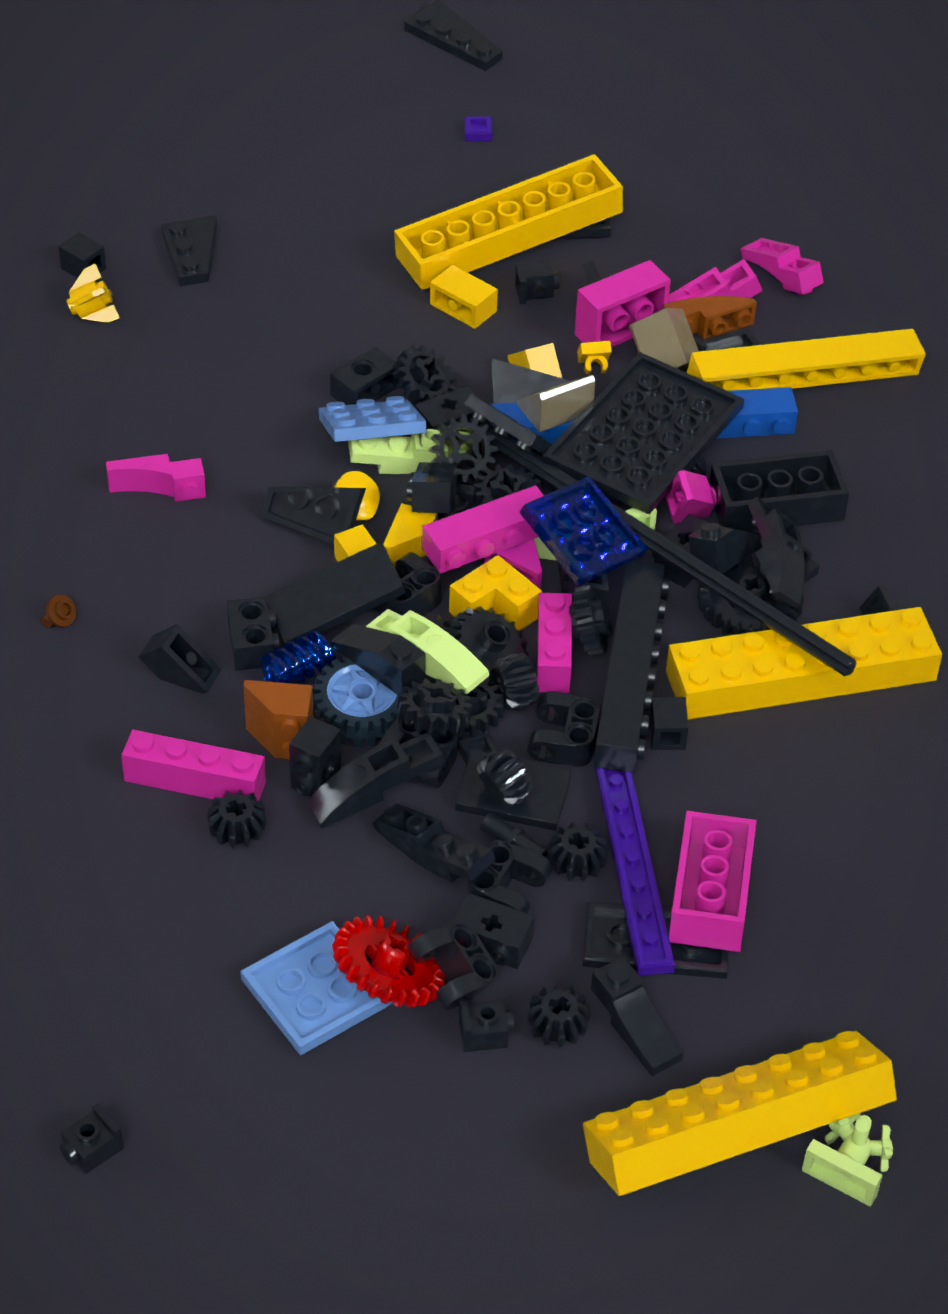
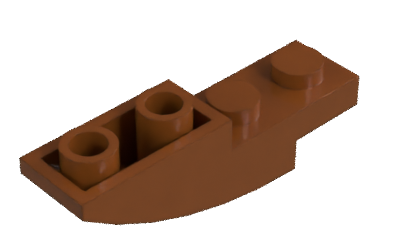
[663,296,757,340]

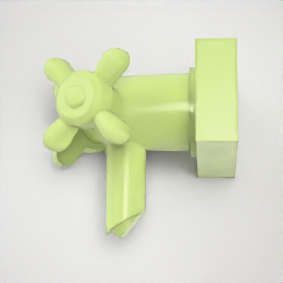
[802,1113,893,1207]

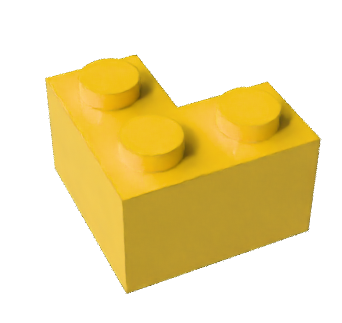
[449,555,542,631]

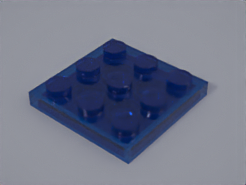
[519,476,648,586]

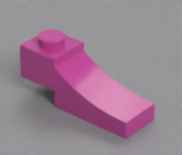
[741,238,824,295]
[668,259,763,303]
[106,454,206,502]

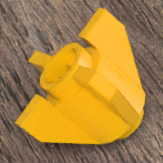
[66,264,120,323]

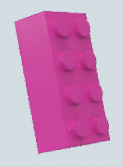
[669,811,757,952]

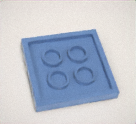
[318,396,427,442]
[240,921,393,1056]

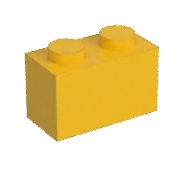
[430,265,498,329]

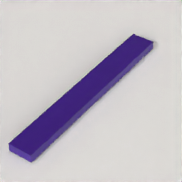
[594,757,675,976]

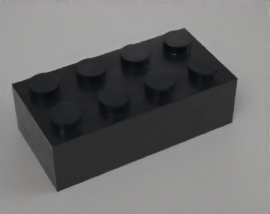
[709,450,849,531]

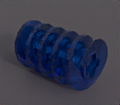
[261,630,336,684]

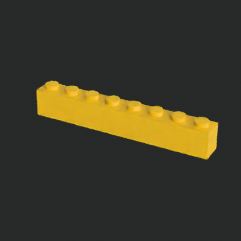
[687,329,926,391]

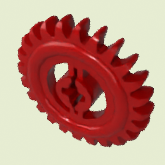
[332,915,446,1008]

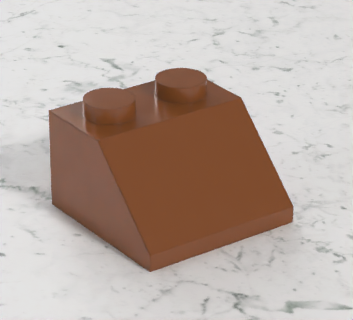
[243,680,313,760]

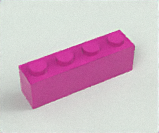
[422,485,555,573]
[121,729,266,801]

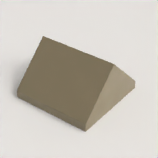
[629,308,699,371]
[516,375,595,432]

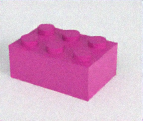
[574,260,671,347]

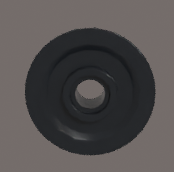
[448,606,529,683]

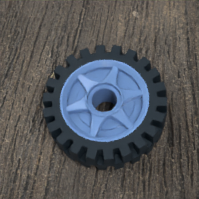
[313,656,399,747]

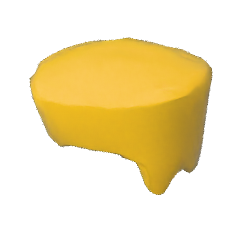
[333,471,380,521]

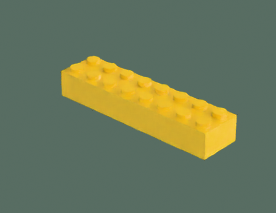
[394,154,623,290]
[666,607,942,719]
[583,1031,897,1196]

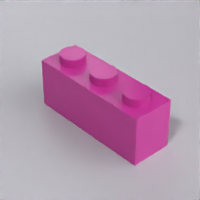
[537,593,572,693]

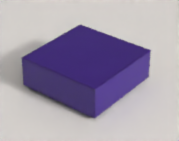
[464,117,492,141]

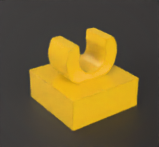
[577,341,612,374]

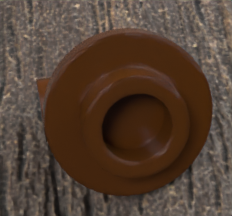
[41,594,77,628]

